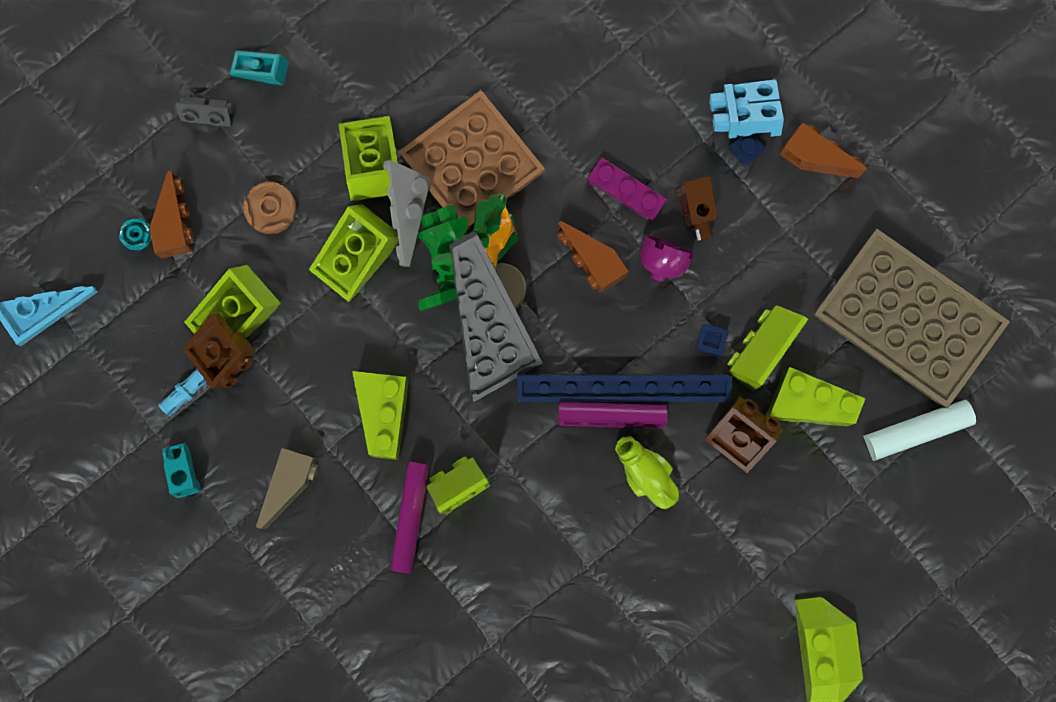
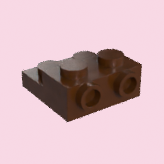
[183,313,256,389]
[705,397,783,473]

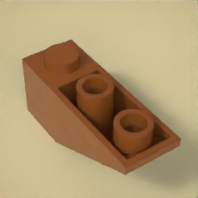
[780,123,867,178]
[150,171,194,258]
[556,221,629,294]

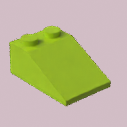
[339,116,398,201]
[309,204,399,302]
[185,265,281,338]
[426,456,490,515]

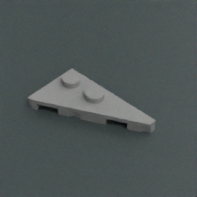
[384,160,431,267]

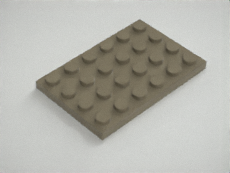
[813,229,1010,408]

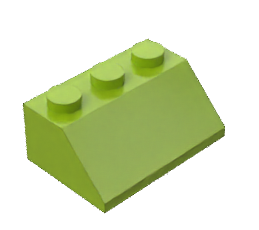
[727,305,808,392]

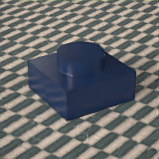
[728,134,766,167]
[695,323,729,357]

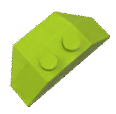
[794,597,863,702]

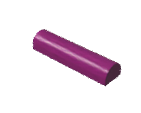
[558,402,667,429]
[390,462,430,574]

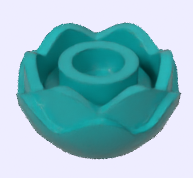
[119,218,152,251]

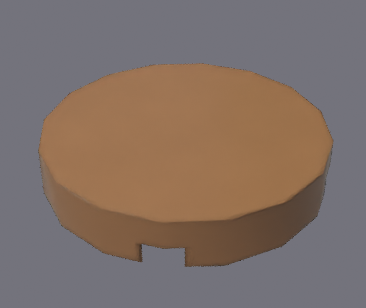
[243,182,297,234]

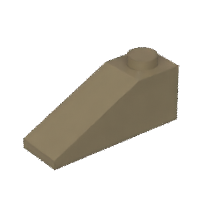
[256,448,319,529]

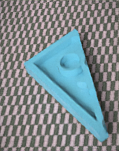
[0,286,98,346]

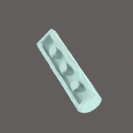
[863,400,976,461]

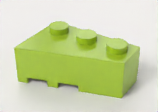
[765,367,866,426]
[352,371,409,460]

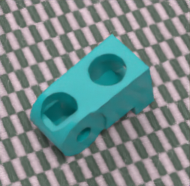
[163,443,201,498]

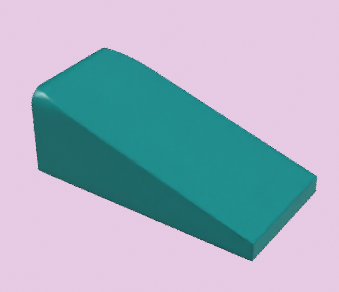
[230,50,289,85]

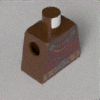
[676,176,718,241]

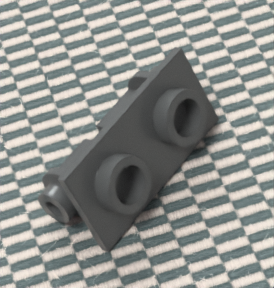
[176,96,234,127]

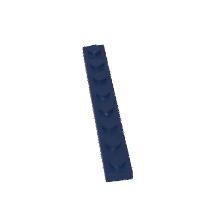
[517,374,732,402]

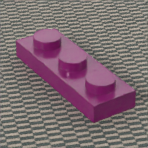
[587,158,667,223]

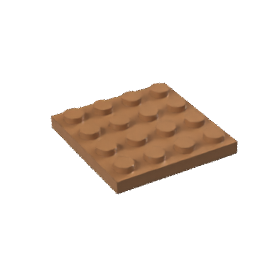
[399,90,545,231]

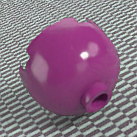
[639,235,695,282]

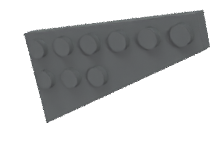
[450,231,543,402]

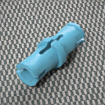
[158,368,206,417]

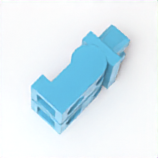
[710,79,784,138]

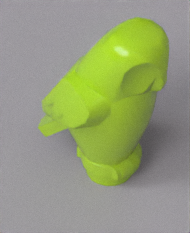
[615,436,680,509]

